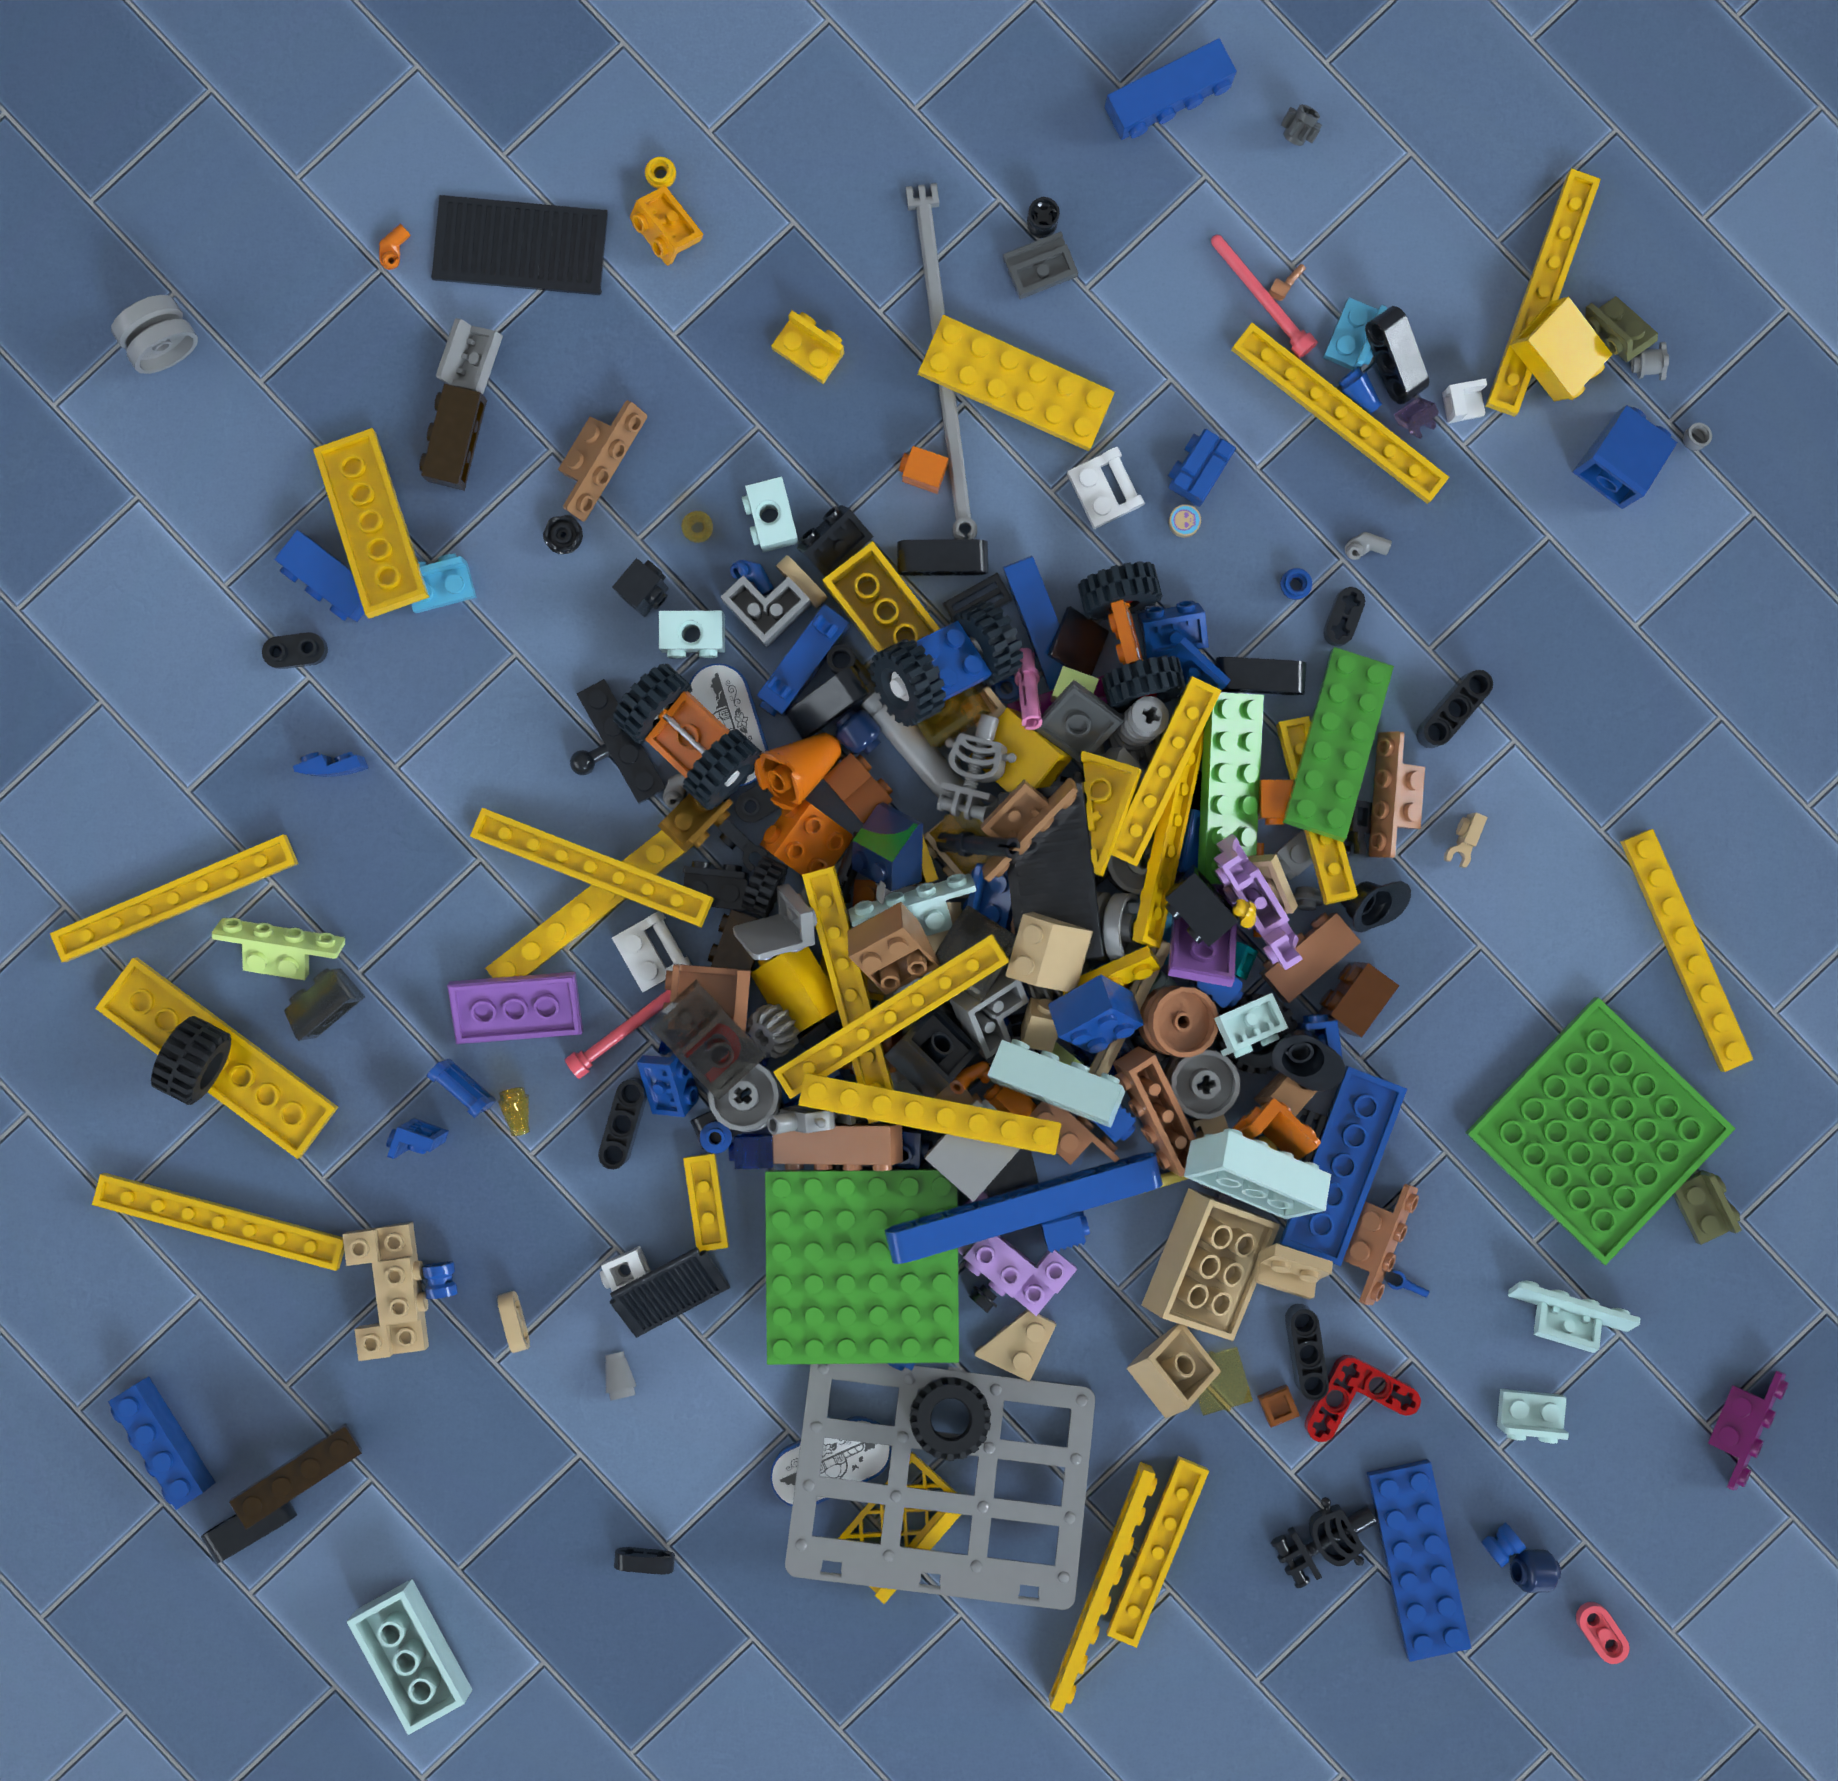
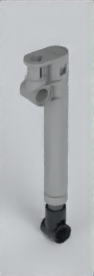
[827,645,999,859]

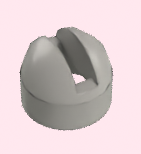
[1682,423,1712,451]

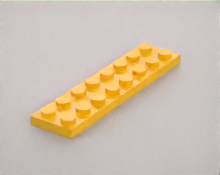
[95,957,339,1159]

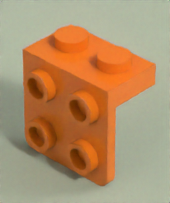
[759,800,853,875]
[1232,1098,1321,1160]

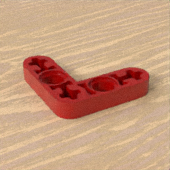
[1305,1355,1421,1442]

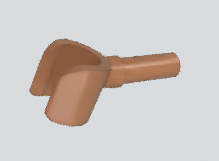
[1268,264,1306,301]

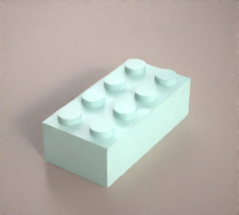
[1184,1128,1331,1219]
[347,1579,472,1735]

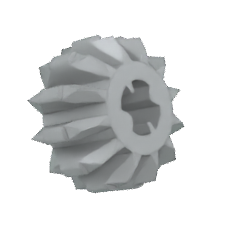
[746,1003,800,1059]

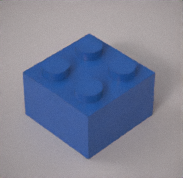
[1048,974,1144,1054]

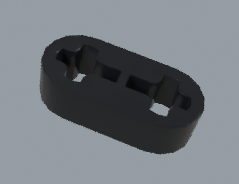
[1323,587,1365,646]
[614,1547,675,1575]

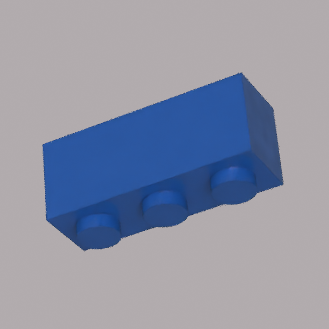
[274,530,365,622]

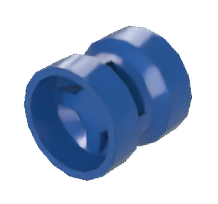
[422,1261,458,1299]
[1481,1522,1527,1568]

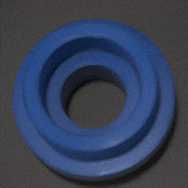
[1280,568,1312,600]
[991,675,1019,704]
[700,1121,732,1154]

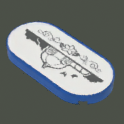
[689,664,769,787]
[770,1416,891,1506]

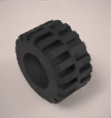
[1215,993,1298,1074]
[151,1016,231,1105]
[910,1377,991,1461]

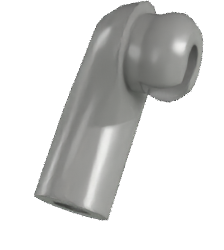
[1345,532,1392,560]
[663,773,686,808]

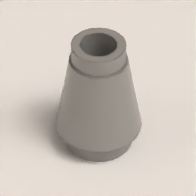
[605,1351,637,1401]

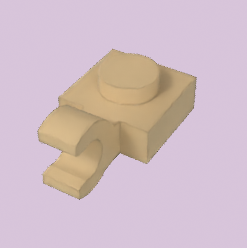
[1444,813,1488,868]

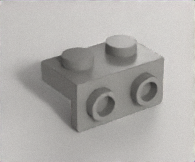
[436,318,503,395]

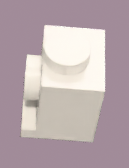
[600,1246,651,1292]

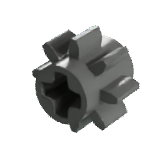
[1281,104,1322,146]

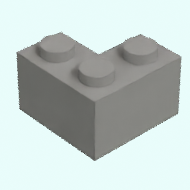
[720,575,812,648]
[950,966,1029,1060]

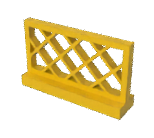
[838,1452,961,1604]

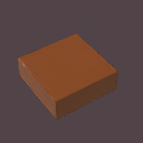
[1257,1384,1300,1428]

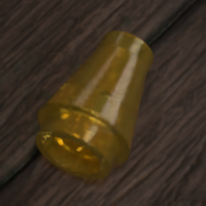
[498,1087,530,1136]

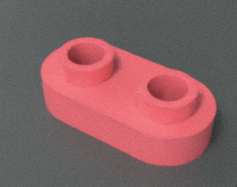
[1576,1602,1629,1664]

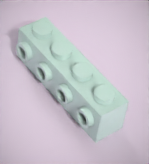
[987,1039,1125,1128]

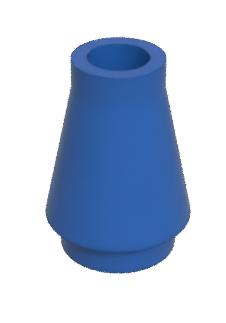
[1338,367,1382,414]

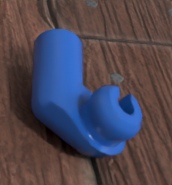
[730,560,774,596]

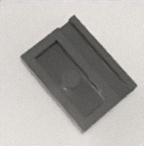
[1003,231,1078,300]

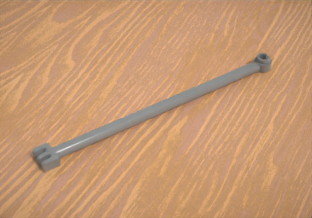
[906,183,977,539]

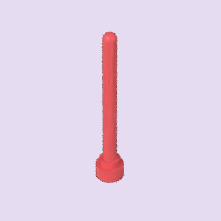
[1211,235,1318,359]
[564,990,671,1079]

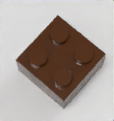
[1318,962,1399,1038]

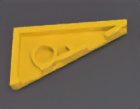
[1081,751,1142,877]

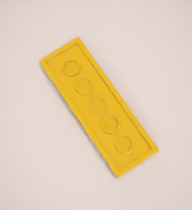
[917,315,1115,451]
[313,428,429,619]

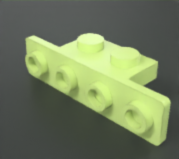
[212,918,345,981]

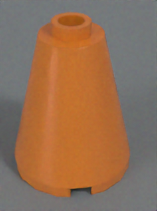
[754,732,841,810]

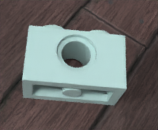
[742,477,799,553]
[659,610,725,658]

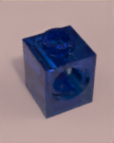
[729,1133,775,1169]

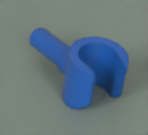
[1387,1269,1429,1298]

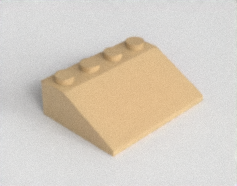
[1141,1188,1281,1341]

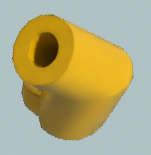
[1232,899,1256,928]

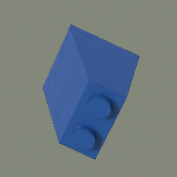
[1572,405,1678,509]

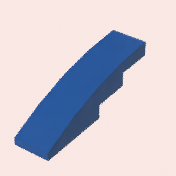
[1003,556,1063,690]

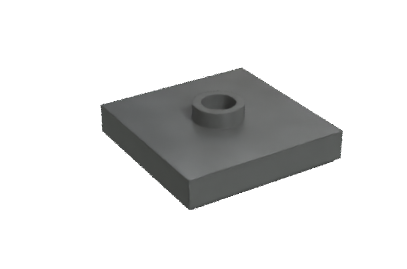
[1035,680,1124,765]

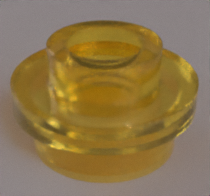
[681,511,713,543]

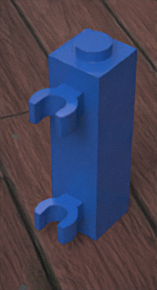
[757,604,851,717]

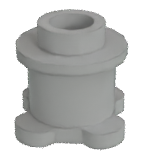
[1631,342,1669,381]

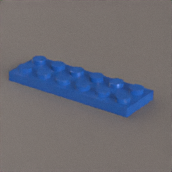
[1280,1066,1407,1266]
[1367,1459,1472,1662]

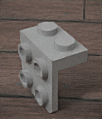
[733,884,817,960]

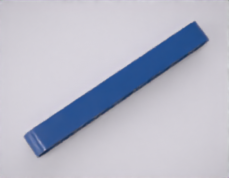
[885,1152,1163,1264]

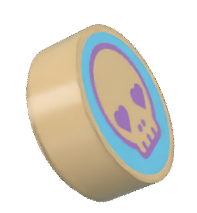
[1168,504,1201,538]

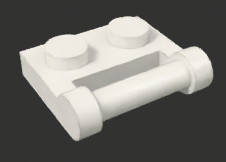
[1067,447,1145,529]
[612,911,692,993]

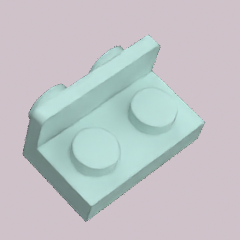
[1214,993,1288,1058]
[1497,1389,1569,1444]

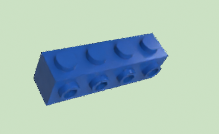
[1104,38,1237,140]
[108,1376,216,1510]

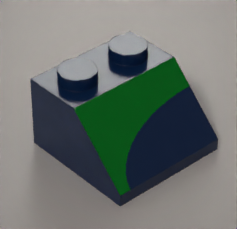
[851,802,923,891]

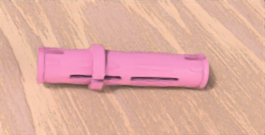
[1014,648,1042,730]

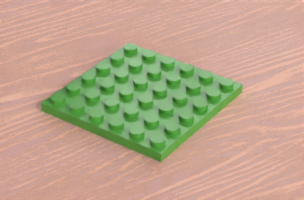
[1465,997,1736,1266]
[765,1169,959,1365]

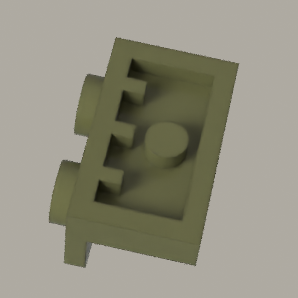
[1585,296,1658,362]
[1673,1170,1742,1245]

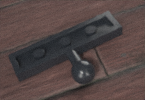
[570,679,666,804]

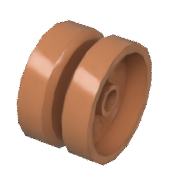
[1138,985,1219,1058]

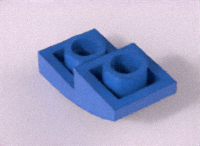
[292,752,369,777]

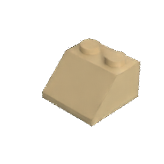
[1005,912,1093,992]
[1126,1324,1221,1419]

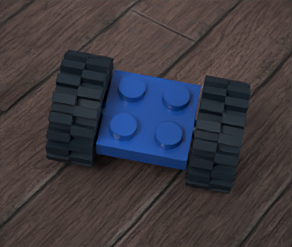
[870,601,1023,727]

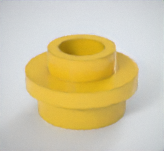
[645,157,676,189]

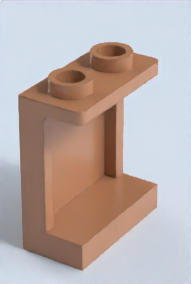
[662,964,751,1035]

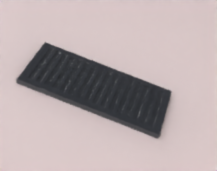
[431,195,608,295]
[998,782,1104,958]

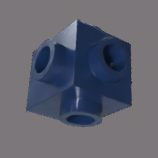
[892,1126,933,1170]

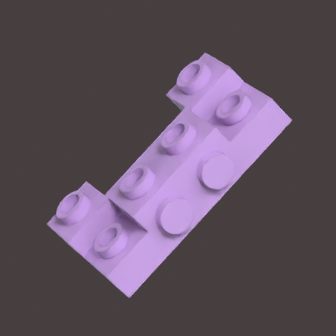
[1213,834,1303,970]
[958,1191,1077,1316]

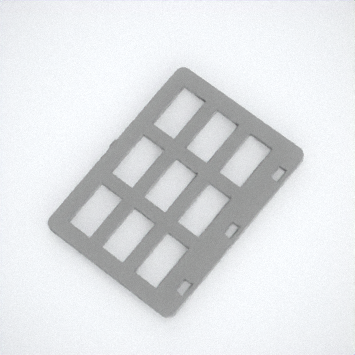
[785,1363,1095,1610]

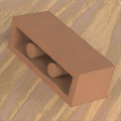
[1259,912,1361,1003]

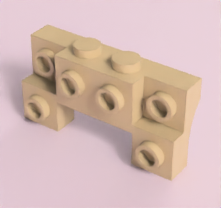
[342,1222,429,1361]

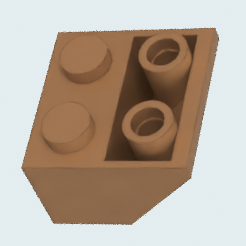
[847,902,940,995]

